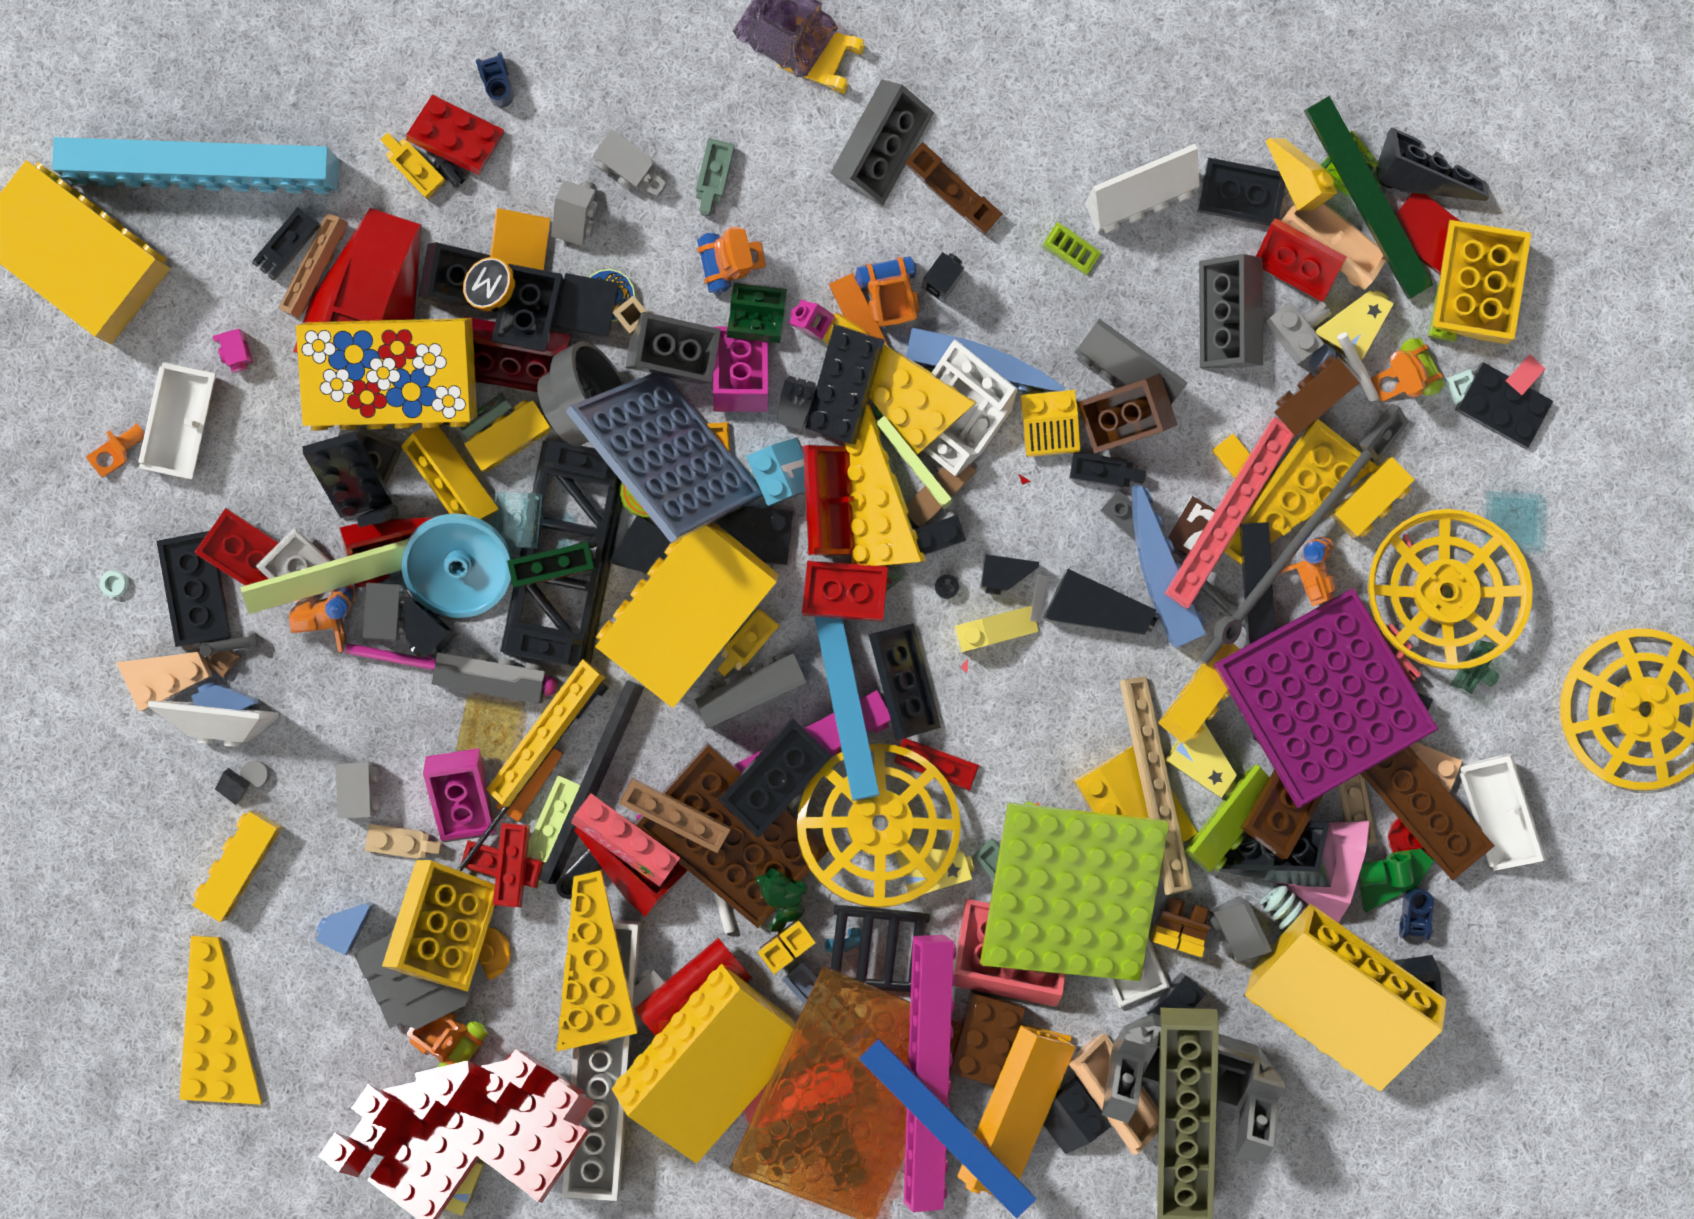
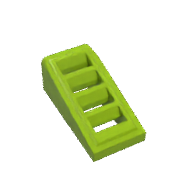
[1042,222,1101,275]

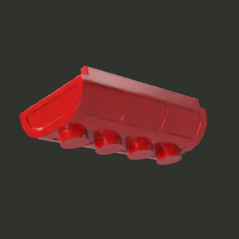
[802,445,854,556]
[634,937,752,1036]

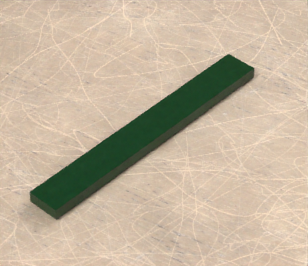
[1304,95,1433,299]

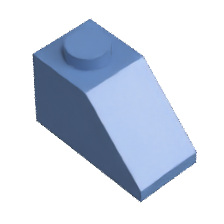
[191,682,260,710]
[316,902,374,955]

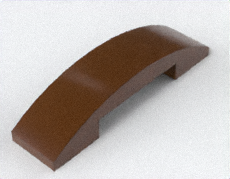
[904,142,1003,235]

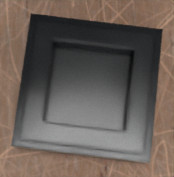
[215,768,250,805]

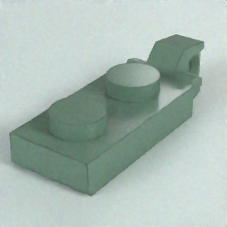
[696,138,735,216]

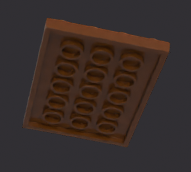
[635,742,829,928]

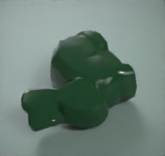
[755,868,808,933]

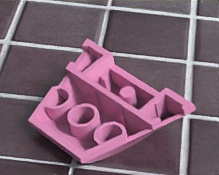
[1275,820,1369,923]

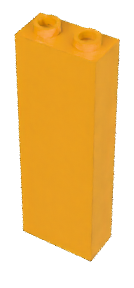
[957,1026,1076,1196]

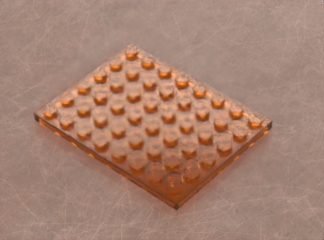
[729,965,962,1219]

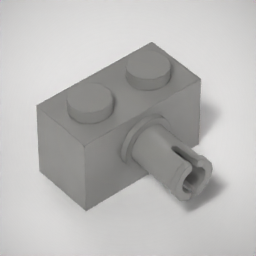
[551,180,597,246]
[1264,301,1332,364]

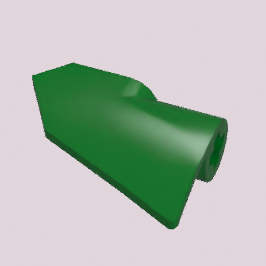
[1358,848,1434,912]

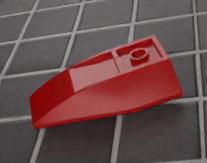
[293,208,422,354]

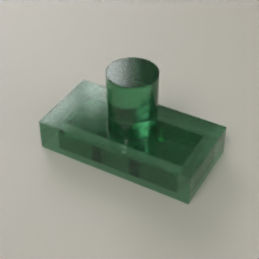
[1450,640,1500,694]

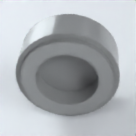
[240,761,269,788]

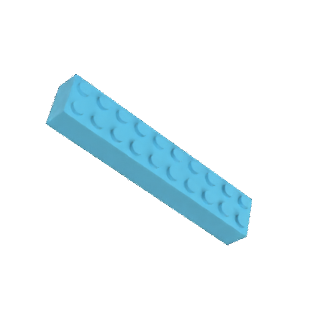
[52,137,339,195]

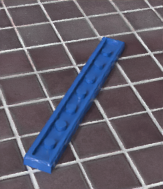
[859,1038,1037,1219]

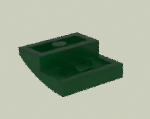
[727,283,787,343]

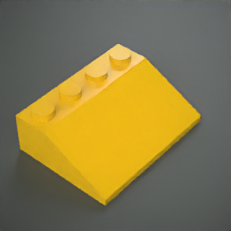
[1432,220,1532,344]
[1073,745,1197,843]
[382,860,495,992]

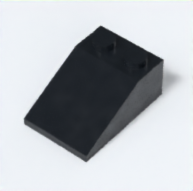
[418,242,499,312]
[491,264,564,352]

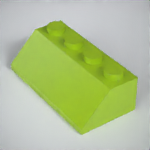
[1184,764,1269,873]

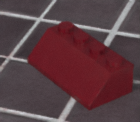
[464,317,571,392]

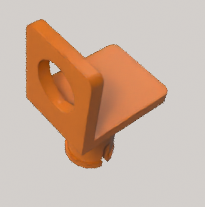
[86,423,145,478]

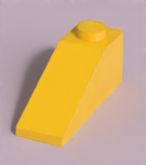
[1266,138,1337,211]

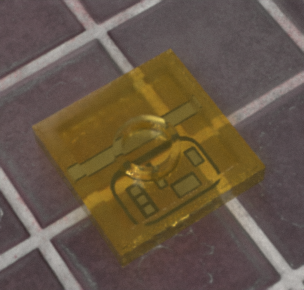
[456,697,521,761]

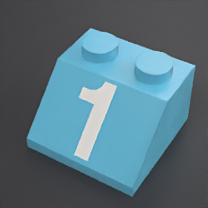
[746,438,805,508]

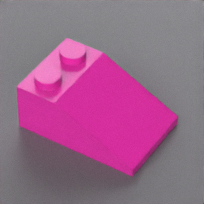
[713,326,768,412]
[423,748,495,841]

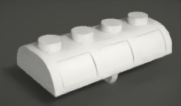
[139,362,217,480]
[1460,754,1546,871]

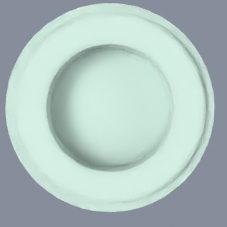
[100,570,129,598]

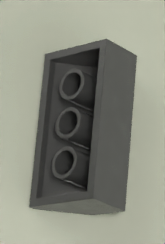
[830,79,934,205]
[1199,254,1263,368]
[1075,319,1188,404]
[695,651,808,729]

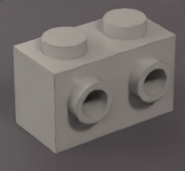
[336,761,380,819]

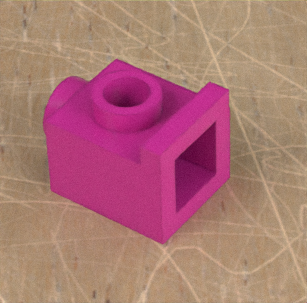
[789,300,835,339]
[213,328,254,373]

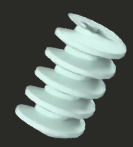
[1259,884,1306,929]

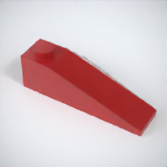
[339,517,434,589]
[574,827,688,917]

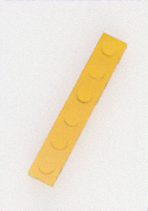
[486,659,605,807]

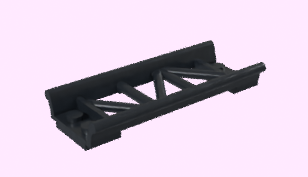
[500,440,623,667]

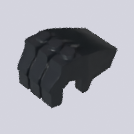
[777,375,816,430]

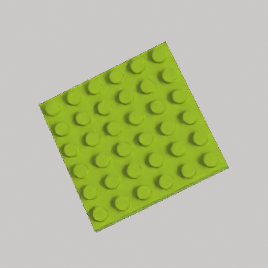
[980,802,1169,981]

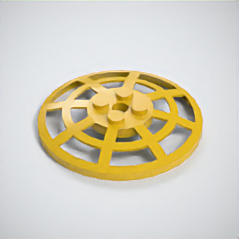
[1368,509,1533,670]
[1560,629,1694,790]
[797,743,961,908]

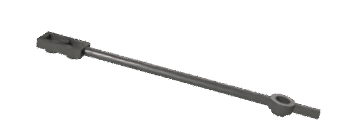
[1199,403,1409,665]
[1100,490,1246,629]

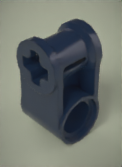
[476,52,514,108]
[1399,887,1434,941]

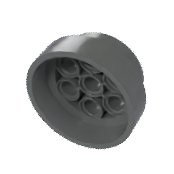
[537,341,625,447]

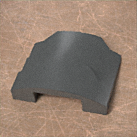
[354,934,489,1029]

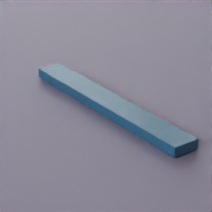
[815,617,880,801]

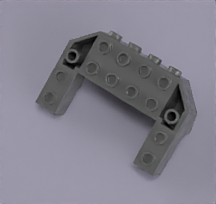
[1102,1013,1286,1165]

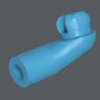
[824,927,862,953]

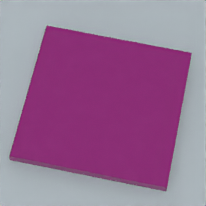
[1213,588,1439,809]

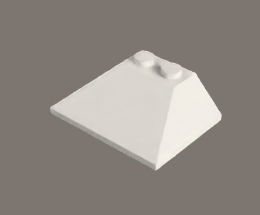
[924,340,1017,476]
[148,701,280,747]

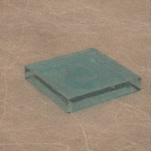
[1484,491,1542,548]
[492,492,542,549]

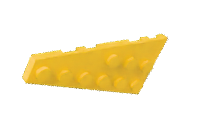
[823,313,977,455]
[844,404,926,566]
[1224,419,1379,565]
[556,870,638,1052]
[180,935,263,1105]

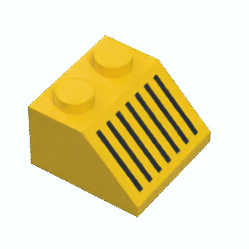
[1020,390,1080,457]

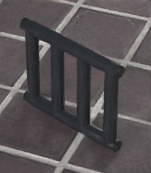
[825,905,930,993]

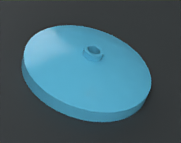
[402,514,512,618]

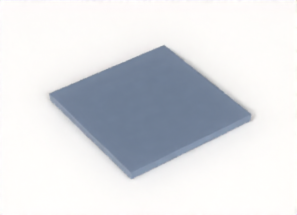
[565,374,762,544]

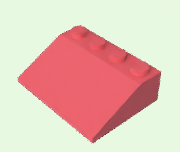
[953,898,1065,1007]

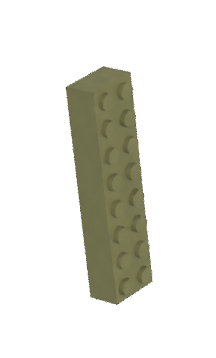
[1156,1008,1219,1219]

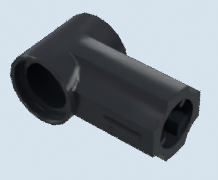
[556,849,602,899]

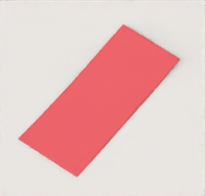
[1506,354,1545,395]

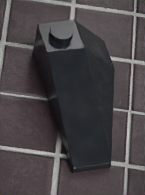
[1219,822,1336,887]

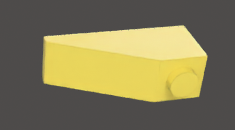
[954,606,1039,652]

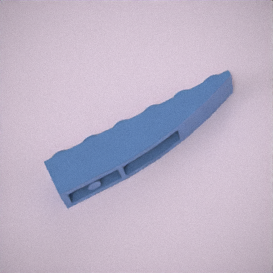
[906,328,1065,393]
[1132,484,1206,648]

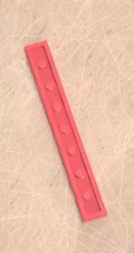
[1164,417,1294,609]

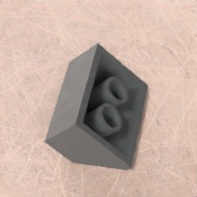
[625,312,721,384]

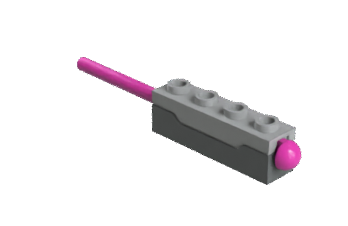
[345,643,557,704]

